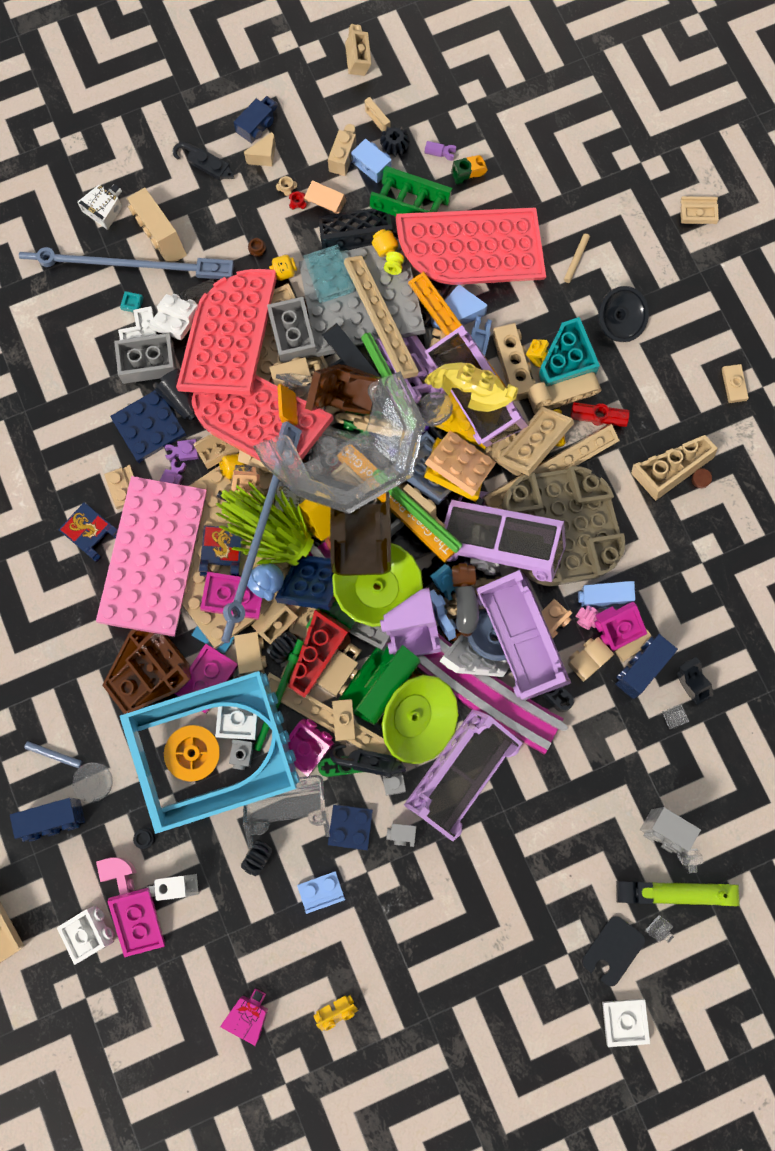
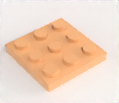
[425,431,496,496]

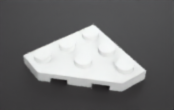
[440,634,510,677]

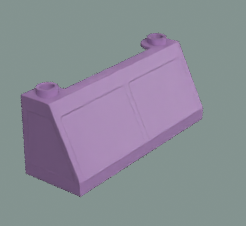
[476,570,571,700]

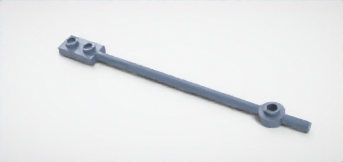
[19,247,234,279]
[221,421,302,643]

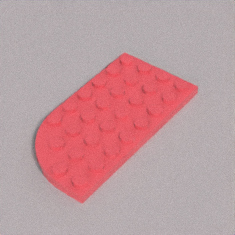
[395,208,546,285]
[176,269,277,395]
[192,375,334,477]

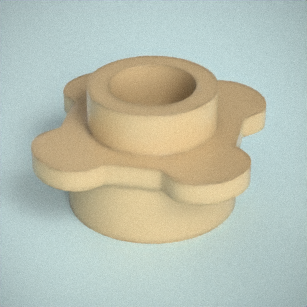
[276,176,297,196]

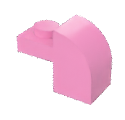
[96,858,137,895]

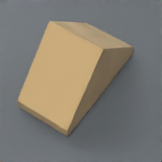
[244,132,276,166]

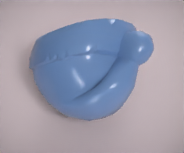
[247,563,284,601]

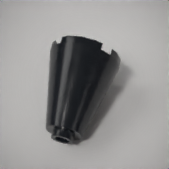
[153,368,197,421]

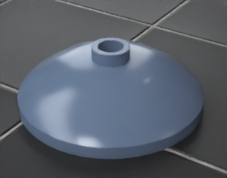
[467,609,507,661]

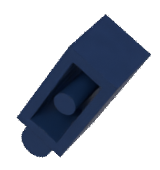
[234,96,278,144]

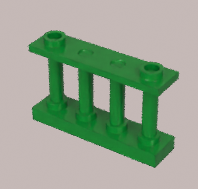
[369,166,452,216]

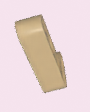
[528,372,601,414]

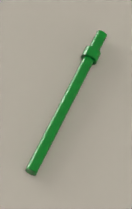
[253,639,304,751]

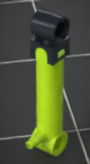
[616,881,740,906]

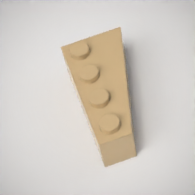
[127,188,187,262]

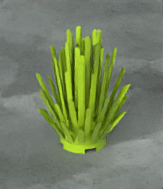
[215,482,314,566]

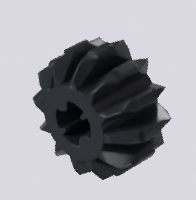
[380,124,410,157]
[267,631,297,664]
[241,840,272,876]

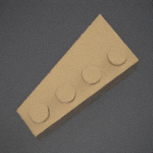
[631,435,718,501]

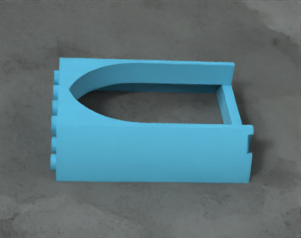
[120,671,300,834]

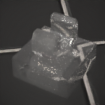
[662,703,689,729]
[677,848,703,873]
[645,915,674,943]

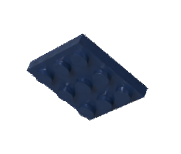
[110,390,186,463]
[275,555,336,611]

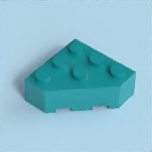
[538,317,600,387]

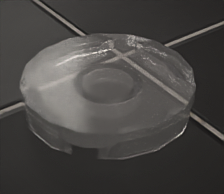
[416,392,453,426]
[72,763,113,803]

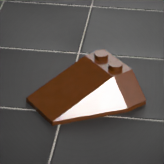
[102,629,191,714]

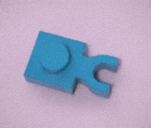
[431,564,458,600]

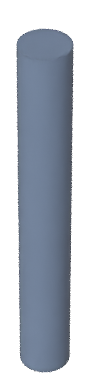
[24,741,82,769]

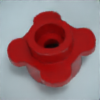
[289,191,307,210]

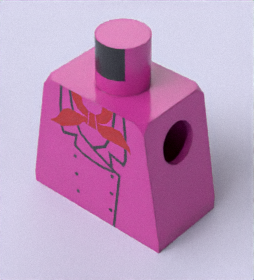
[220,989,268,1046]

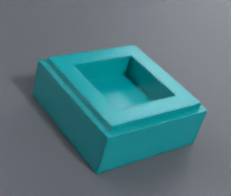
[120,291,143,313]

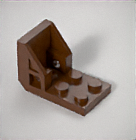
[305,364,381,415]

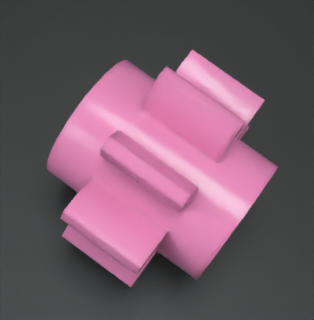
[576,606,599,630]

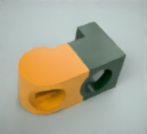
[451,155,488,185]

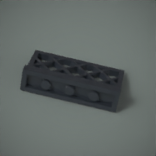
[318,208,393,254]

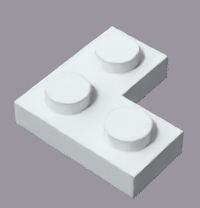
[118,306,157,340]

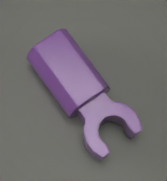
[424,141,456,161]

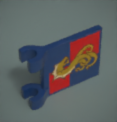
[59,503,118,562]
[199,525,242,576]

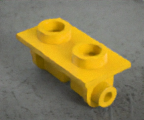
[313,995,358,1031]

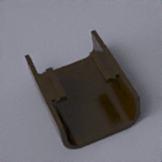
[330,492,391,576]

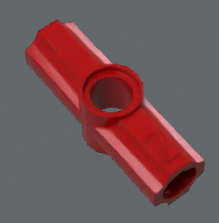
[571,402,629,427]

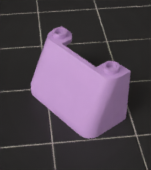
[380,588,441,656]

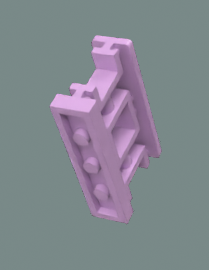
[376,335,446,406]

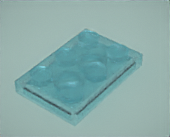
[304,244,354,303]

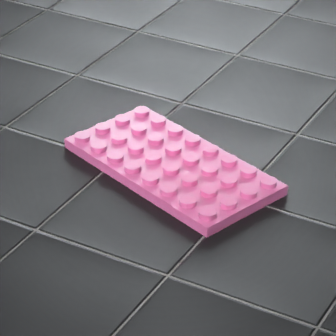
[96,476,207,637]

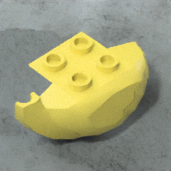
[424,362,518,412]

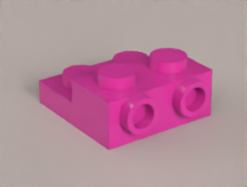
[594,602,647,651]
[288,719,334,777]

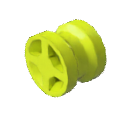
[384,252,404,275]

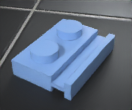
[297,871,345,914]

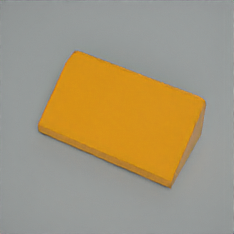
[277,384,298,426]

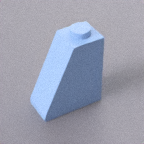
[431,285,488,330]
[578,581,635,608]

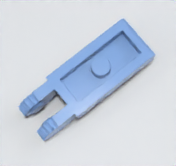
[471,316,492,356]

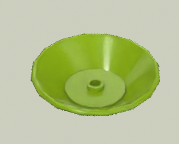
[332,543,423,627]
[382,675,459,764]

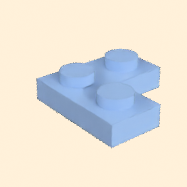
[430,590,457,641]

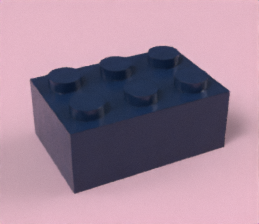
[615,634,678,699]
[10,797,85,842]

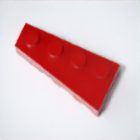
[288,609,351,698]

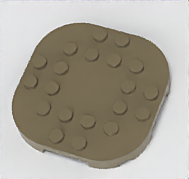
[502,466,625,586]

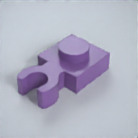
[165,439,199,461]
[160,459,186,485]

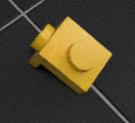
[526,339,549,368]

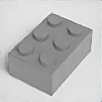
[267,297,317,363]
[114,333,177,384]
[640,807,701,853]

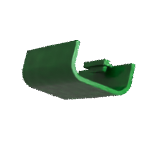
[338,645,421,725]

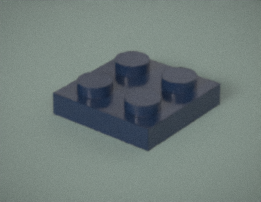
[328,805,373,850]

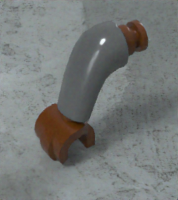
[452,563,479,636]

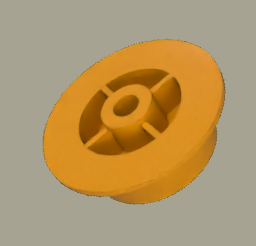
[164,725,220,782]

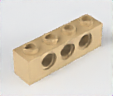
[492,323,536,402]

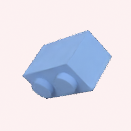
[351,138,392,183]

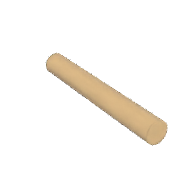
[564,234,590,283]

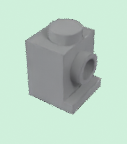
[229,739,255,770]
[383,773,406,796]
[386,824,416,847]

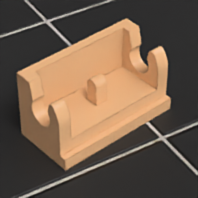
[304,180,346,214]

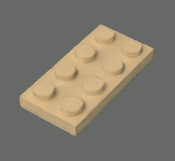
[498,406,574,476]

